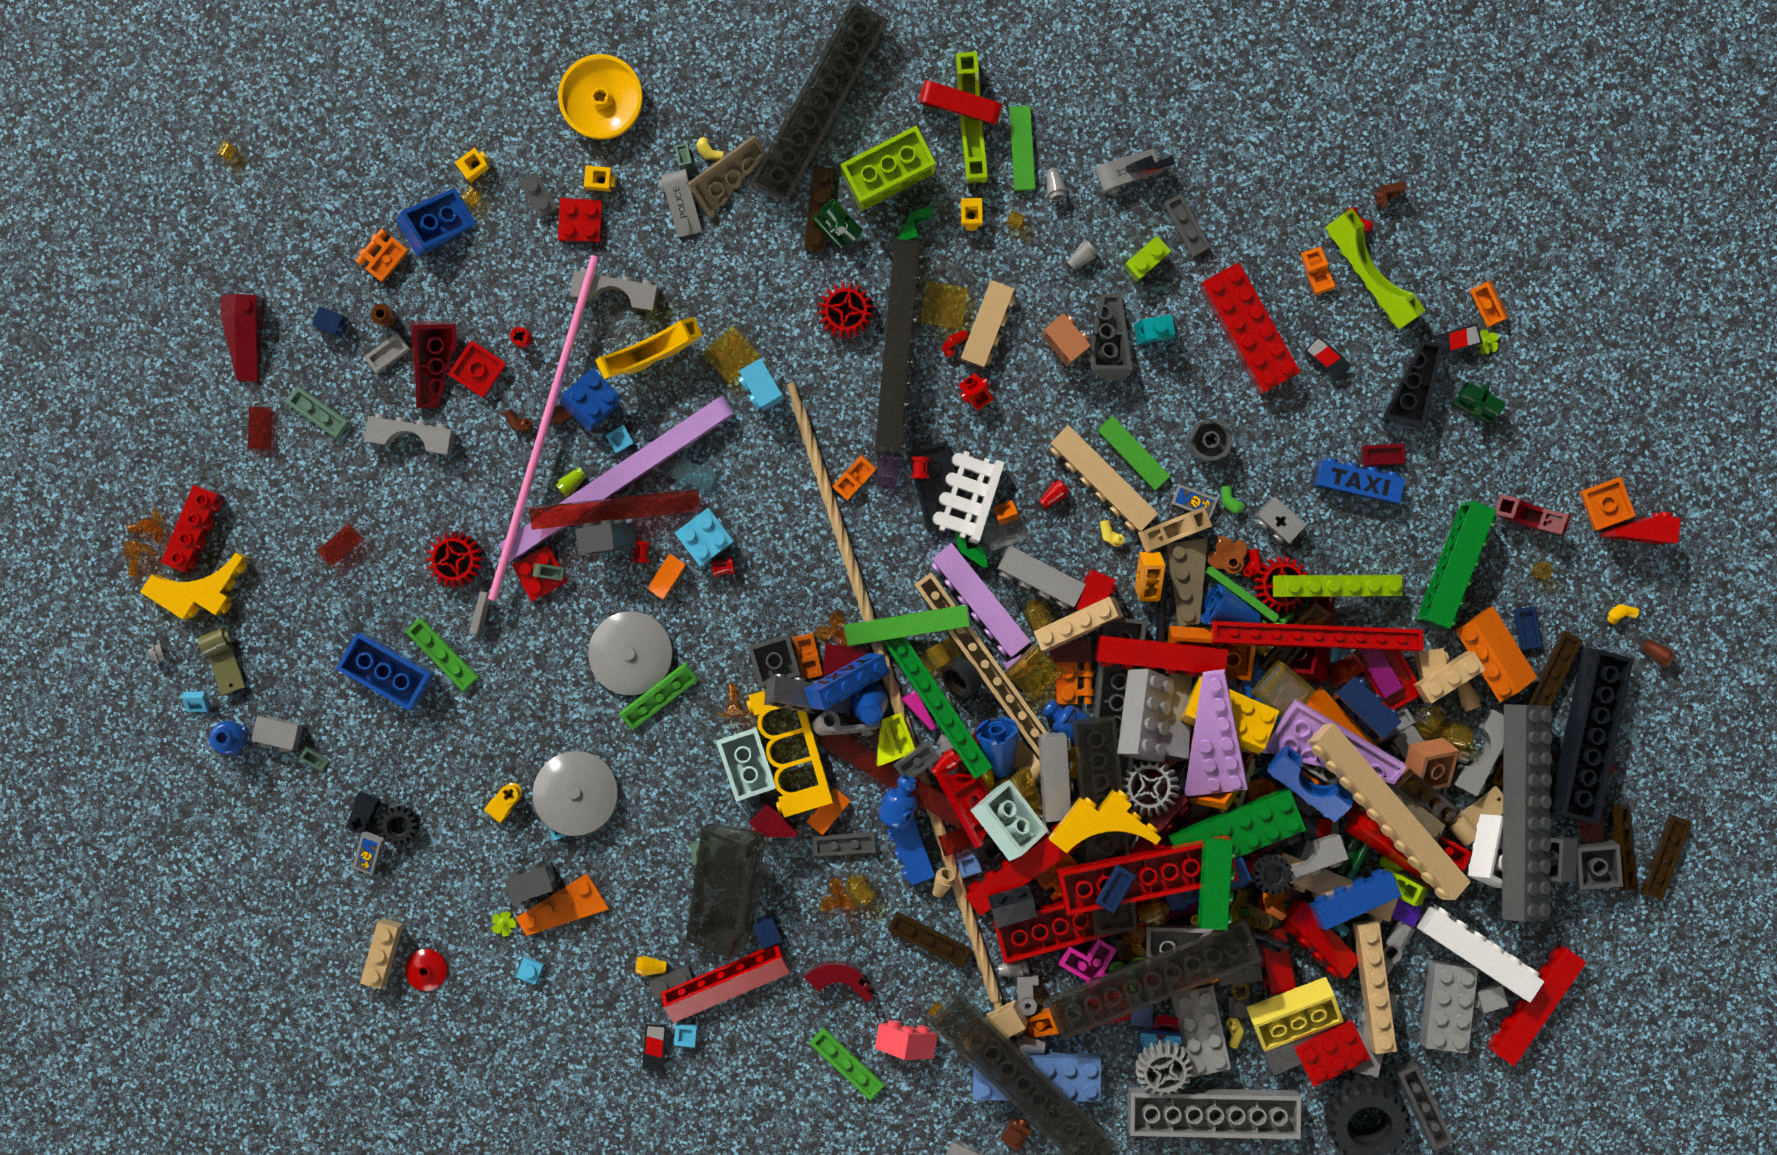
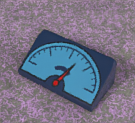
[1137,1029,1183,1054]

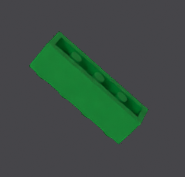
[1198,838,1236,930]

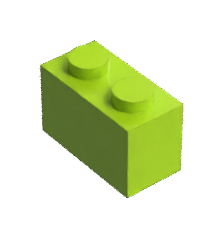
[1123,236,1171,283]

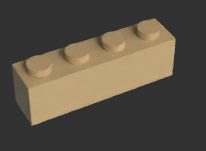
[960,280,1016,369]
[1033,597,1124,651]

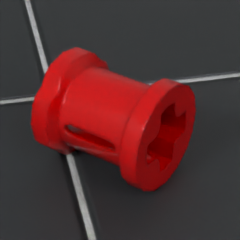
[510,326,532,348]
[911,457,930,479]
[631,541,651,563]
[711,556,735,578]

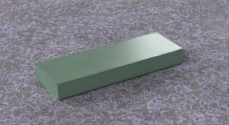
[285,385,350,439]

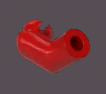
[942,330,968,358]

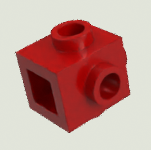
[958,373,994,411]

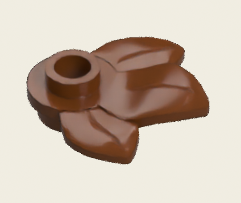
[1206,536,1247,575]

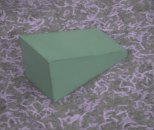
[675,143,694,174]
[533,563,564,581]
[297,743,329,771]

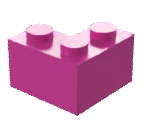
[1057,938,1117,986]

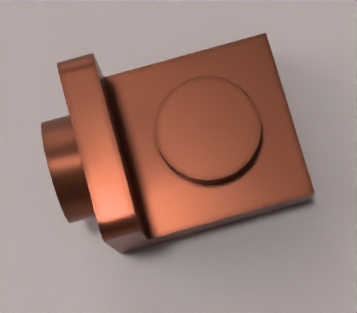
[1374,181,1407,210]
[1000,1116,1033,1151]

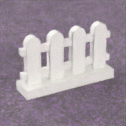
[933,451,1005,544]

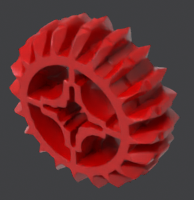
[818,282,874,339]
[425,531,484,588]
[1253,556,1309,613]

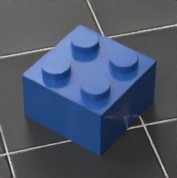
[560,368,622,432]

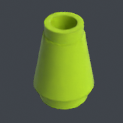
[555,467,587,498]

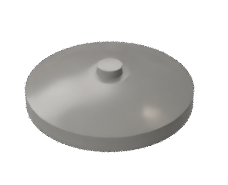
[588,611,673,695]
[533,751,618,836]

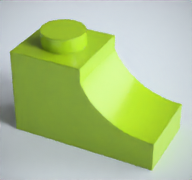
[1384,867,1430,906]

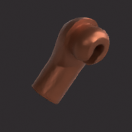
[503,409,532,432]

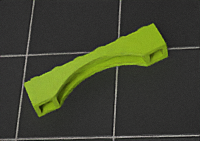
[955,51,988,184]
[1325,208,1426,329]
[1273,575,1402,597]

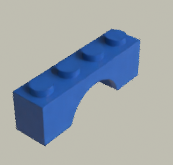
[1267,745,1353,822]

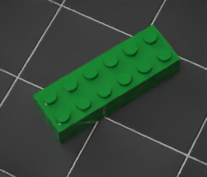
[1416,501,1497,629]
[1167,788,1306,859]

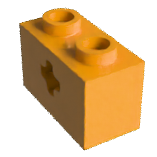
[1134,552,1166,601]

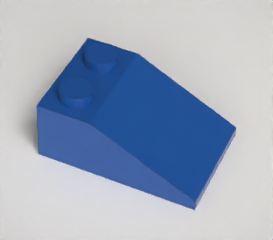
[396,188,476,257]

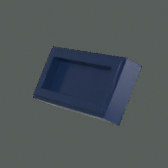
[1513,606,1543,651]
[1095,864,1136,914]

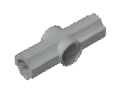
[1383,920,1415,977]

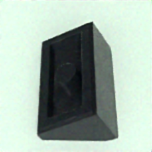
[1242,924,1289,954]

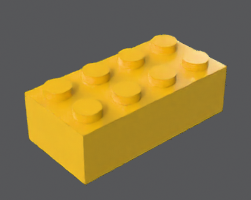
[1180,677,1279,755]

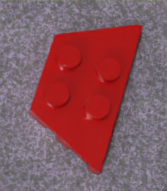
[936,773,990,849]

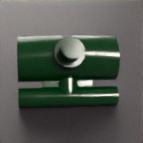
[812,199,862,249]
[1452,381,1506,425]
[1330,833,1370,880]

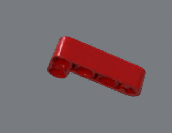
[917,80,1003,125]

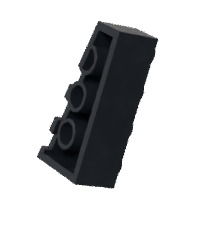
[1380,340,1444,429]

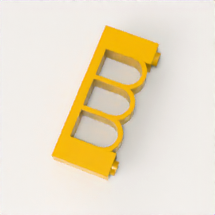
[746,690,834,817]

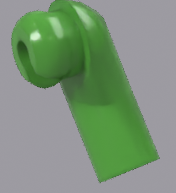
[1221,486,1245,514]

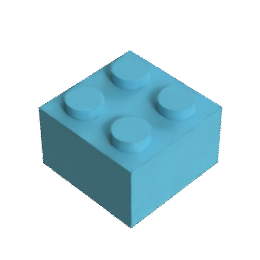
[738,358,784,412]
[675,508,735,567]

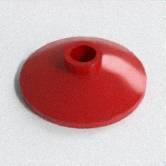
[405,949,447,991]

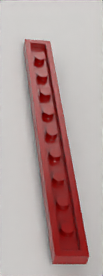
[1211,621,1424,652]

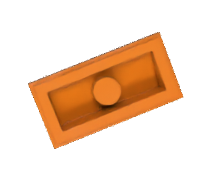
[1470,280,1510,328]
[647,553,687,600]

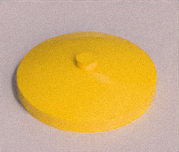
[558,54,643,140]

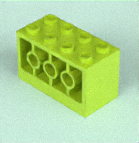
[840,125,936,212]

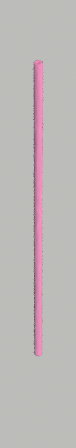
[488,255,599,601]

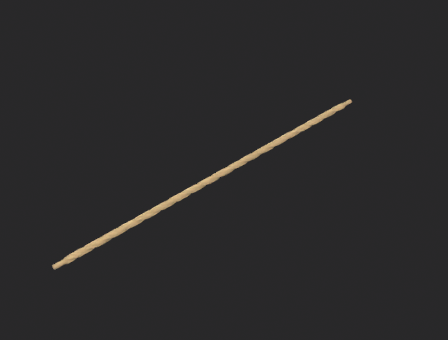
[787,382,1002,1009]

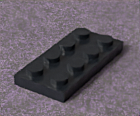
[907,441,966,532]

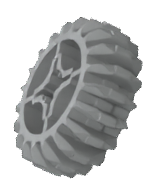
[1121,761,1180,817]
[1135,1040,1193,1097]

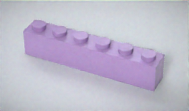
[931,543,1031,657]

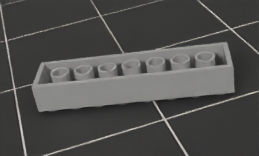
[1127,1087,1301,1139]

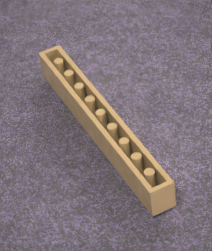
[914,572,1048,756]
[1308,723,1471,900]

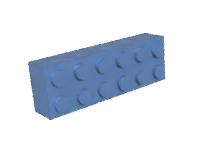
[972,1052,1101,1101]

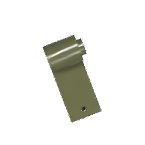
[198,628,246,696]

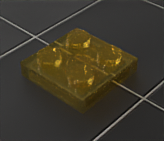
[920,281,969,330]
[702,325,761,385]
[1005,643,1064,700]

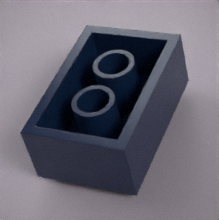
[1332,676,1402,744]

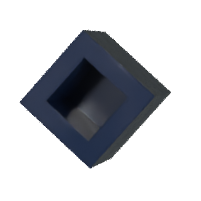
[311,306,348,337]
[753,914,783,949]

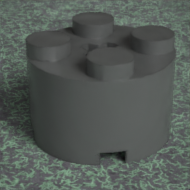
[1187,419,1232,463]

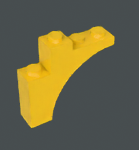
[595,317,703,379]
[140,553,249,619]
[1048,789,1161,853]

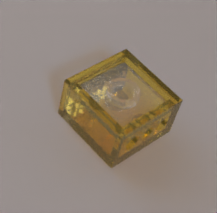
[1251,660,1316,718]

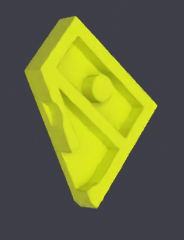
[876,712,915,766]

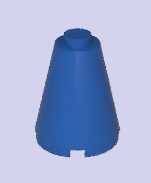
[1200,584,1262,625]
[850,682,889,725]
[976,717,1019,778]

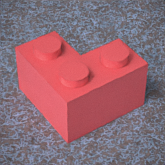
[875,1020,938,1060]

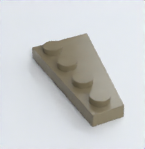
[687,135,766,219]
[1165,538,1208,626]
[1357,782,1446,842]

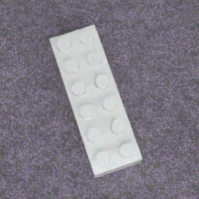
[1415,904,1544,1003]

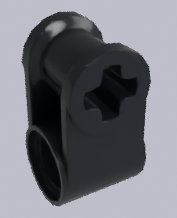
[347,791,381,833]

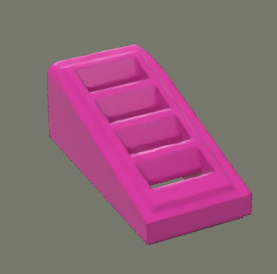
[902,690,936,730]

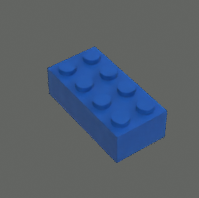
[336,632,435,711]

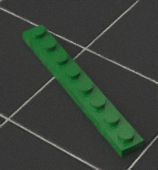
[883,637,993,779]

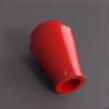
[1039,479,1071,509]
[931,748,962,776]

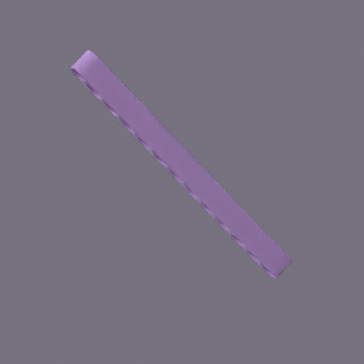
[498,396,735,563]

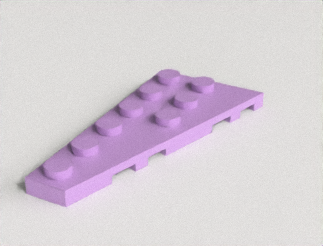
[1184,669,1248,797]
[1261,698,1406,784]

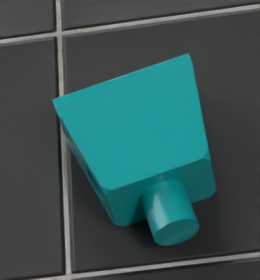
[1134,314,1176,345]

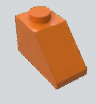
[1025,1004,1074,1038]

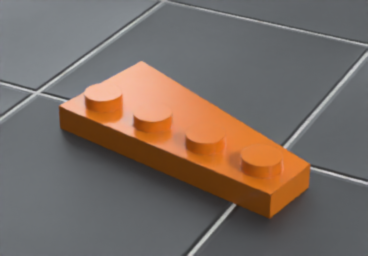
[516,873,610,936]

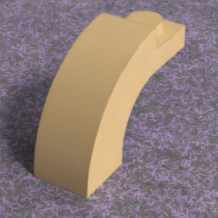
[1138,507,1212,552]

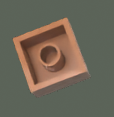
[1041,313,1091,367]
[1402,738,1459,789]

